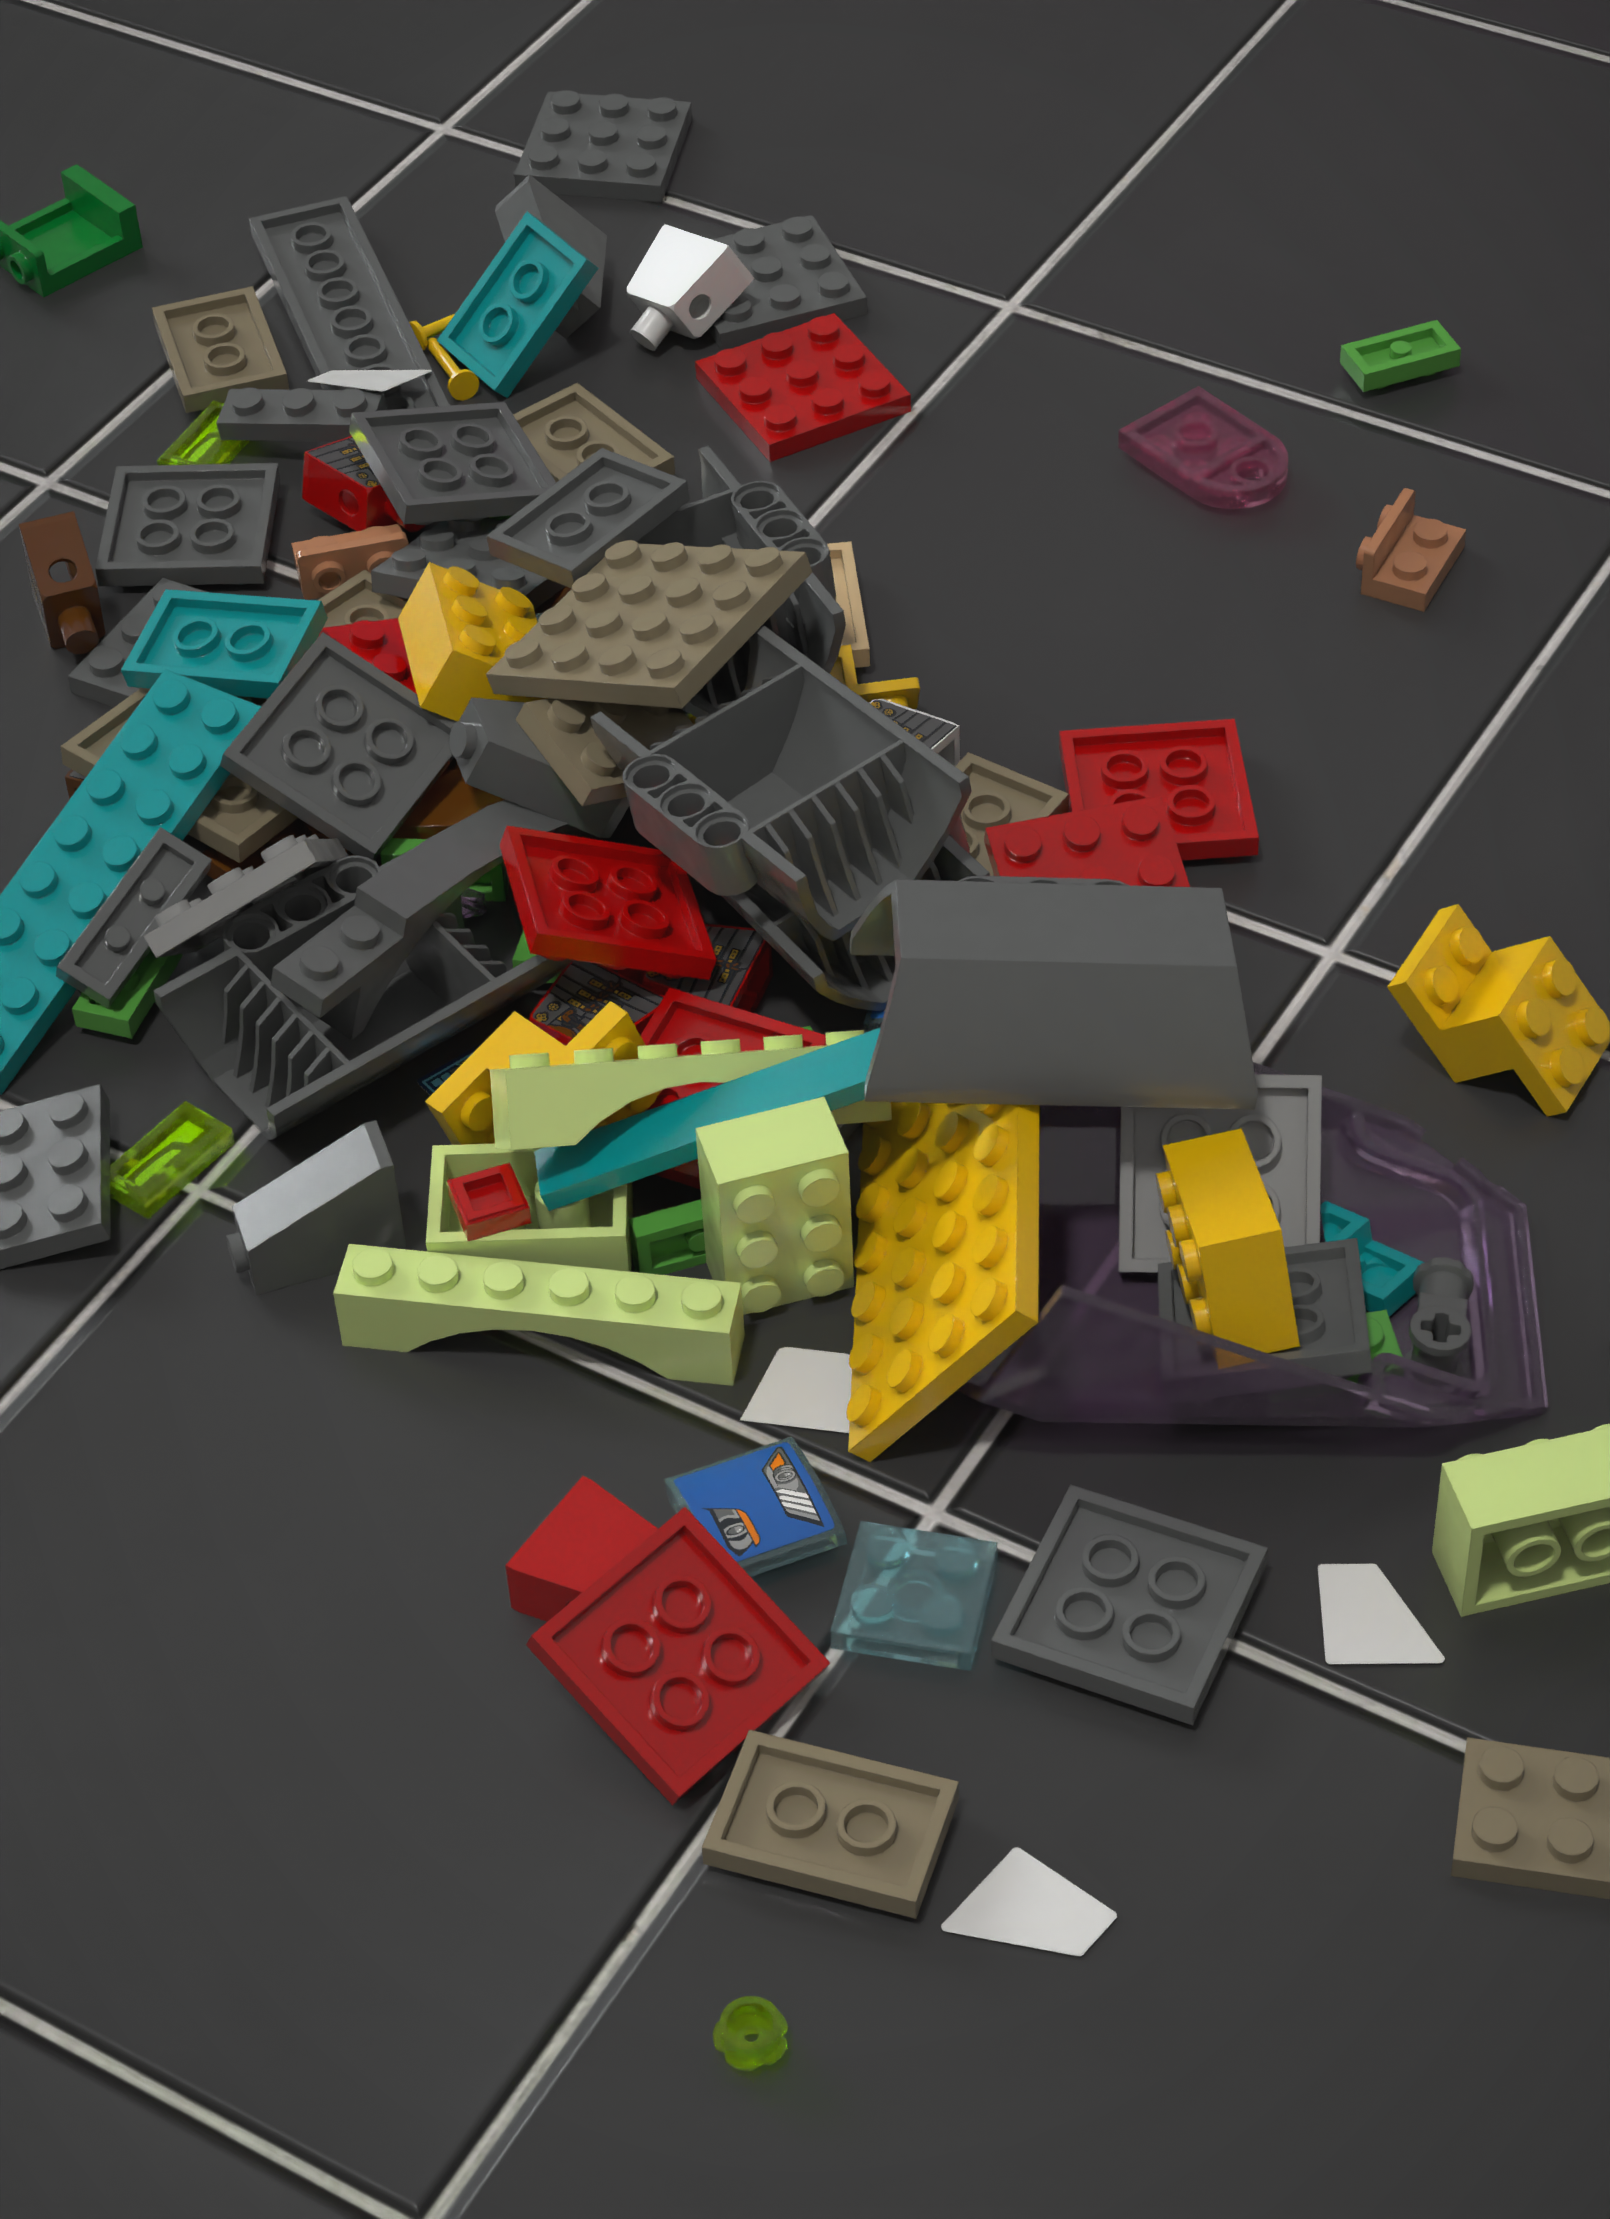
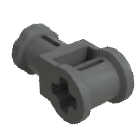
[1402,1257,1474,1396]

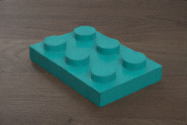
[437,211,599,398]
[121,589,328,699]

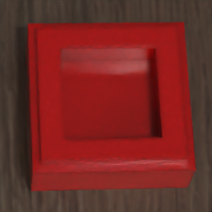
[447,1162,532,1241]

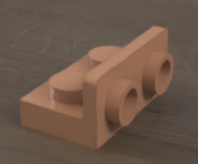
[1356,488,1466,612]
[291,524,409,600]

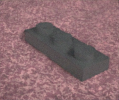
[216,388,388,441]
[56,827,212,1009]

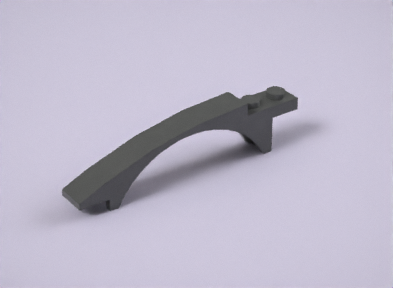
[271,800,592,1040]

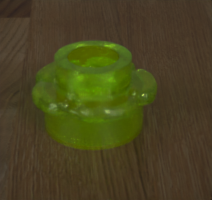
[713,1996,788,2071]

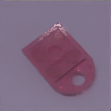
[1118,386,1288,509]

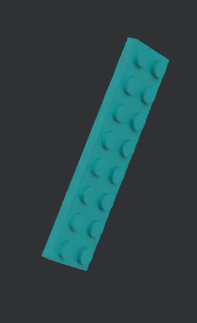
[0,669,261,1095]

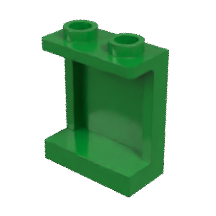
[0,164,143,298]

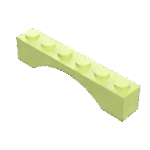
[490,1030,892,1150]
[333,1244,745,1386]

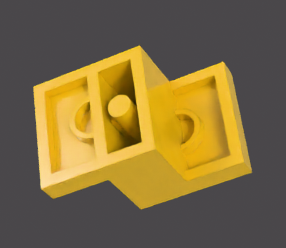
[1387,904,1610,1117]
[425,1001,663,1145]

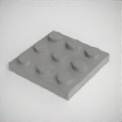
[144,834,348,958]
[1118,1074,1322,1272]

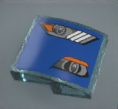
[664,1436,848,1577]

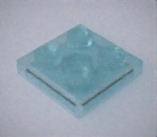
[831,1521,998,1671]

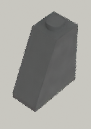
[495,175,607,339]
[449,697,629,838]
[226,1120,407,1295]

